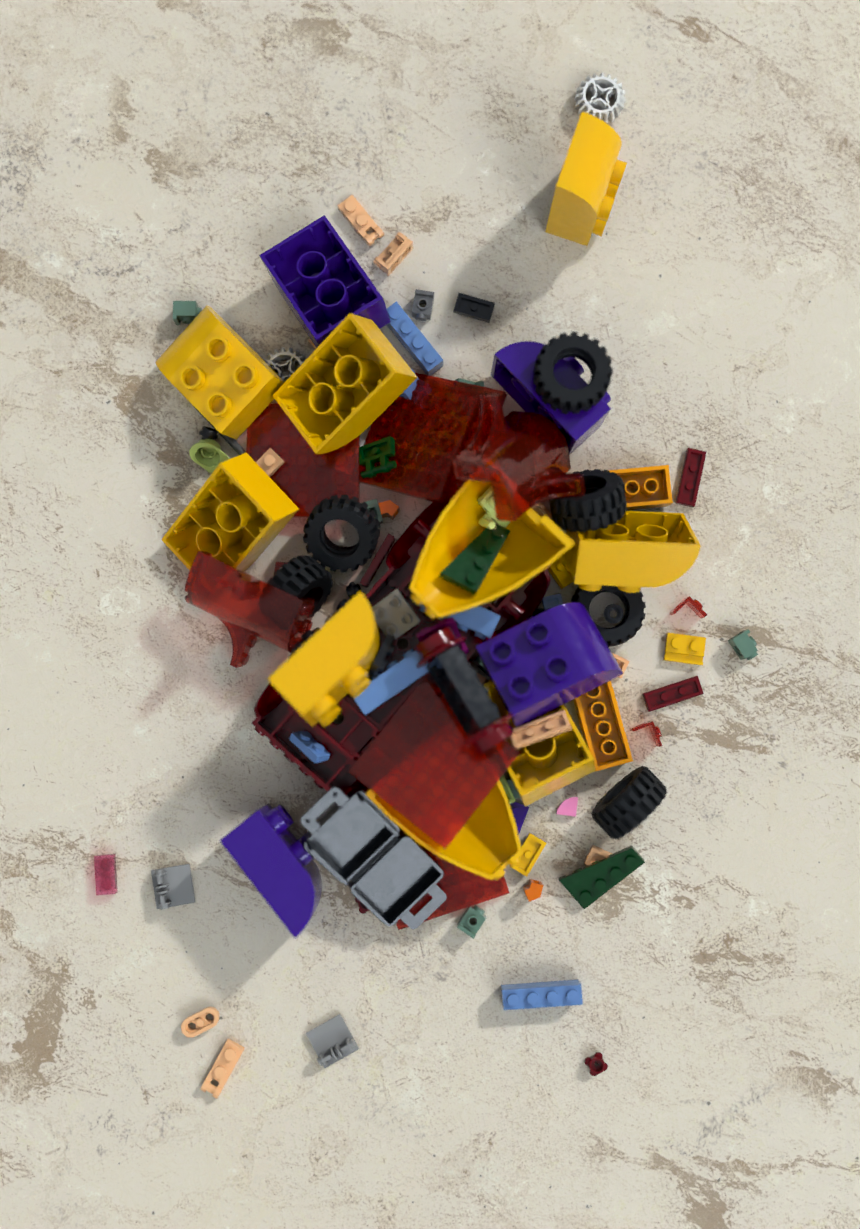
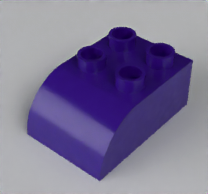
[259,215,391,348]
[491,341,611,457]
[476,602,623,727]
[219,804,322,938]

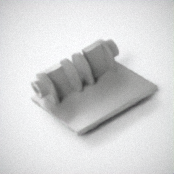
[371,588,420,641]
[151,864,195,910]
[306,1014,359,1068]

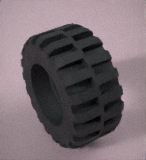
[533,332,613,414]
[548,469,627,532]
[303,494,380,572]
[259,555,333,631]
[571,585,646,647]
[592,766,667,839]

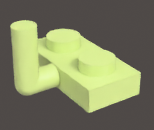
[477,487,516,529]

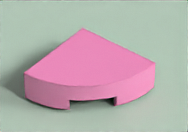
[556,797,578,817]

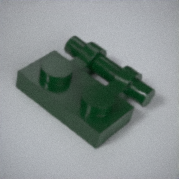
[359,436,397,479]

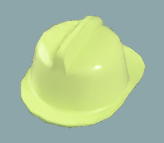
[189,439,230,474]

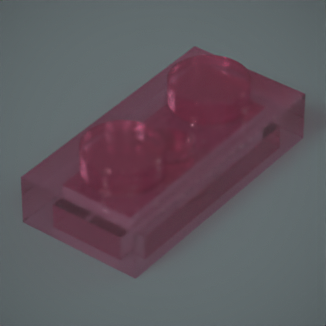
[94,854,118,895]

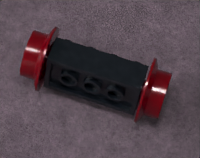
[415,627,514,754]

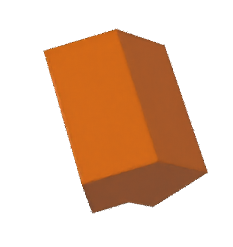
[378,500,400,520]
[523,879,543,902]

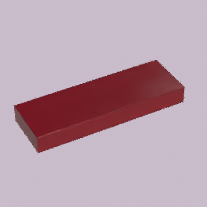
[675,448,706,508]
[360,533,395,588]
[642,676,704,712]

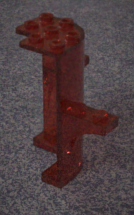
[452,392,585,522]
[185,551,315,668]

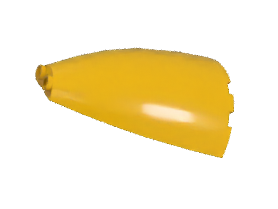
[409,459,575,620]
[365,716,522,880]

